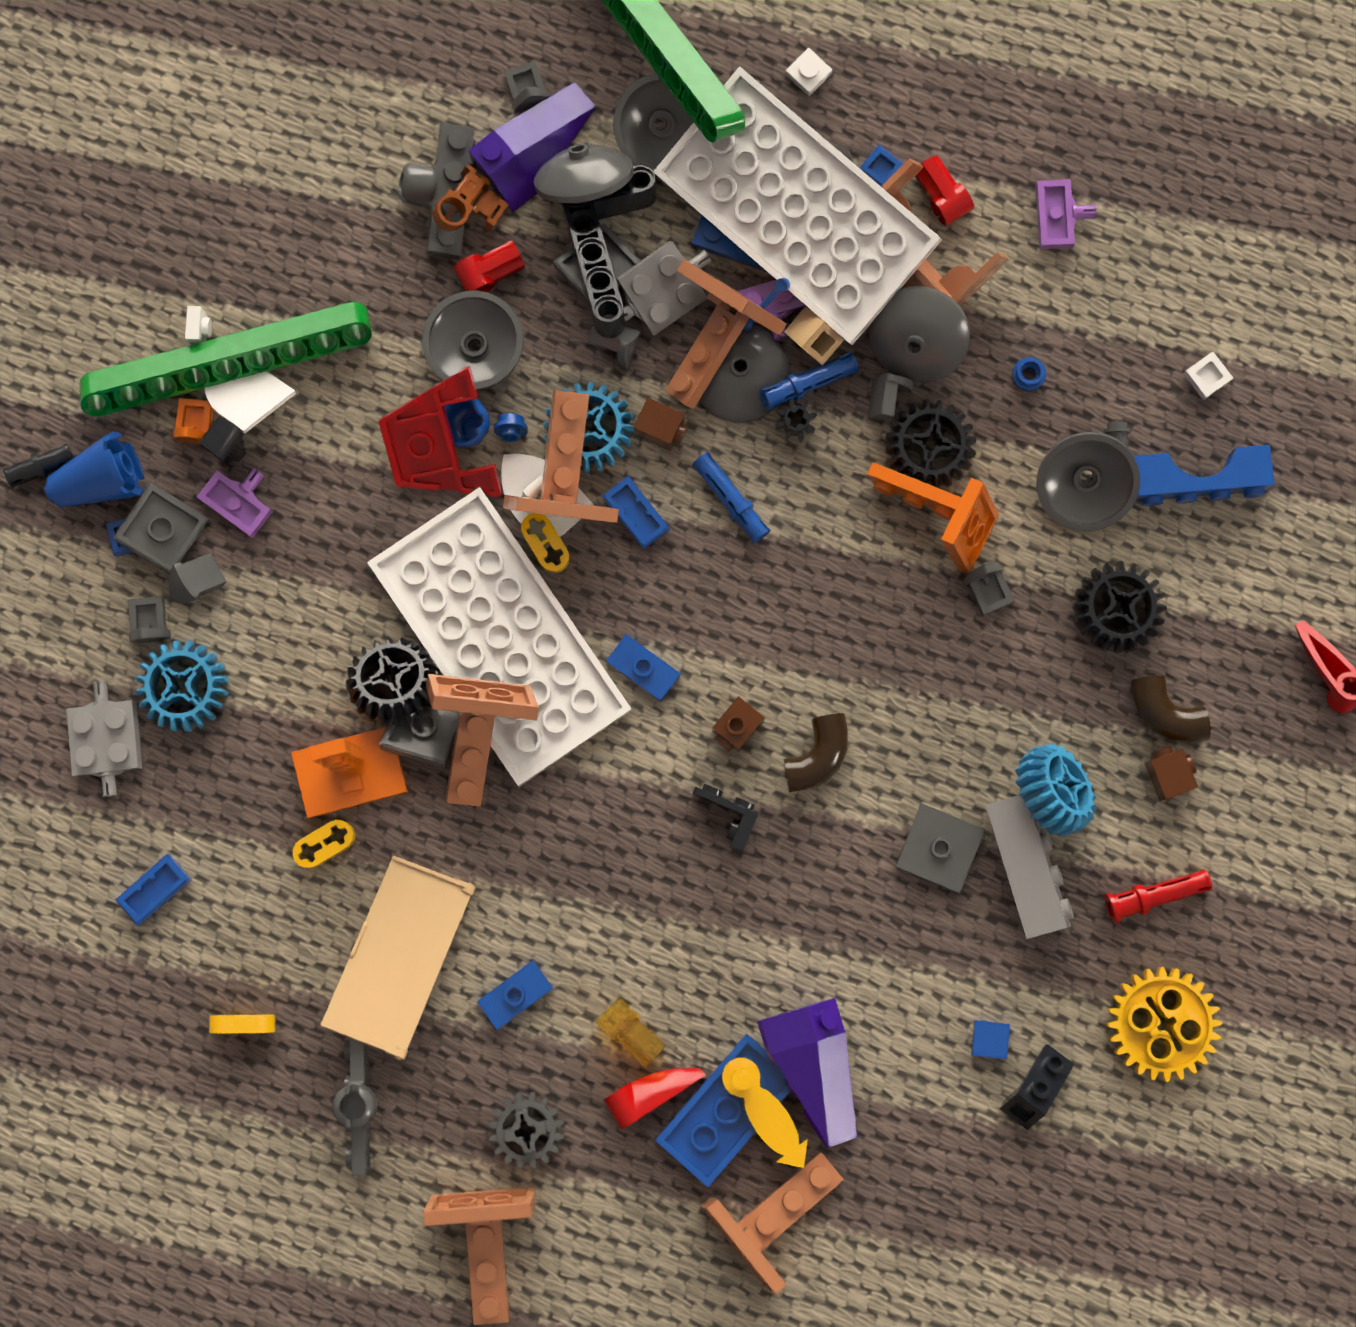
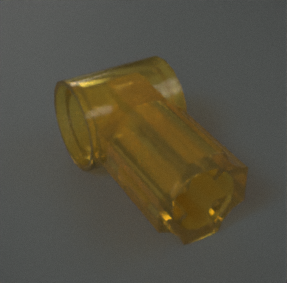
[595,996,666,1068]

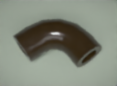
[1131,675,1211,742]
[783,713,848,793]

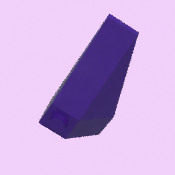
[469,82,596,212]
[757,998,857,1148]

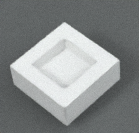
[785,48,832,96]
[185,306,212,345]
[1184,352,1233,400]

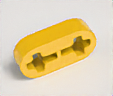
[521,513,569,573]
[293,820,355,868]
[209,1014,275,1033]

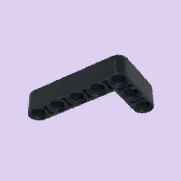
[562,165,657,338]

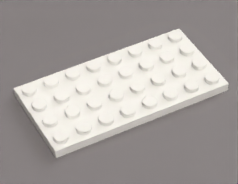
[653,66,942,345]
[367,487,632,787]

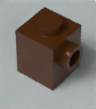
[633,397,688,451]
[712,696,765,752]
[1145,746,1198,801]

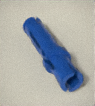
[759,352,858,410]
[692,452,771,544]

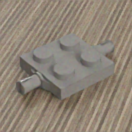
[611,241,711,336]
[66,681,143,797]

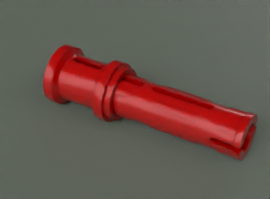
[1104,869,1212,924]

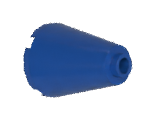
[44,432,145,507]

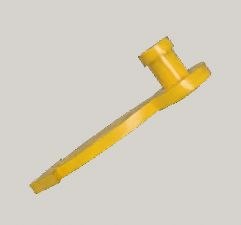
[722,1058,808,1168]

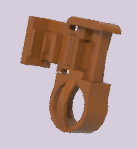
[433,165,509,232]

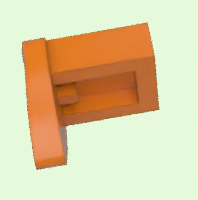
[172,398,214,445]

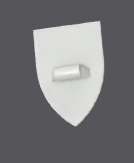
[205,372,296,434]
[501,454,594,549]

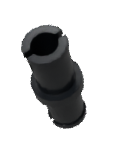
[3,443,74,489]

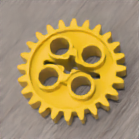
[1106,967,1222,1082]

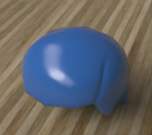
[444,399,490,449]

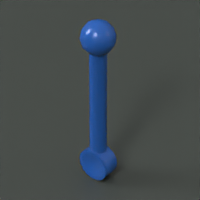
[743,278,790,331]

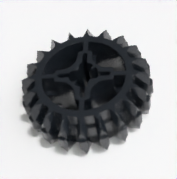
[885,399,977,488]
[1073,561,1167,653]
[345,636,438,727]

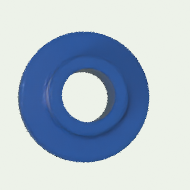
[1012,357,1046,391]
[494,413,528,442]

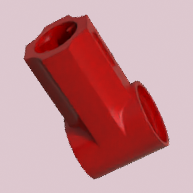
[915,155,974,226]
[453,241,525,292]

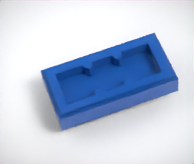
[602,476,670,550]
[606,634,681,702]
[115,854,192,926]
[477,960,553,1030]

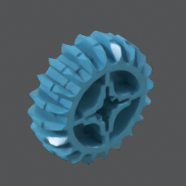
[543,382,634,473]
[135,640,229,732]
[1015,743,1097,837]

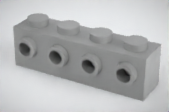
[986,795,1074,939]

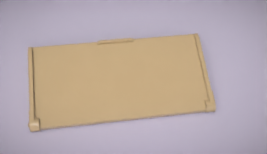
[320,856,476,1060]

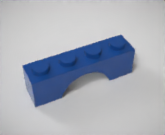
[1134,445,1275,506]

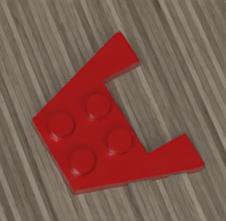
[378,366,503,497]

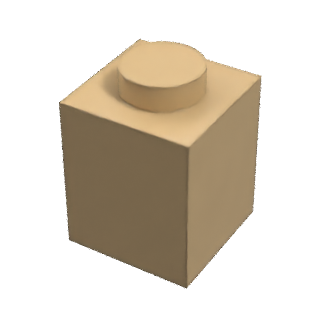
[784,306,845,365]

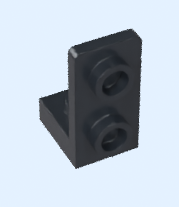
[693,784,759,853]
[999,1044,1074,1130]

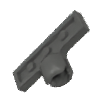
[399,122,474,259]
[332,1038,378,1176]

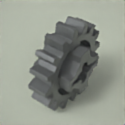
[488,1092,565,1169]

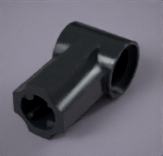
[198,416,246,464]

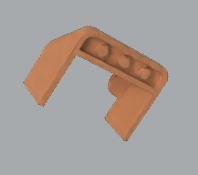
[881,158,1010,305]

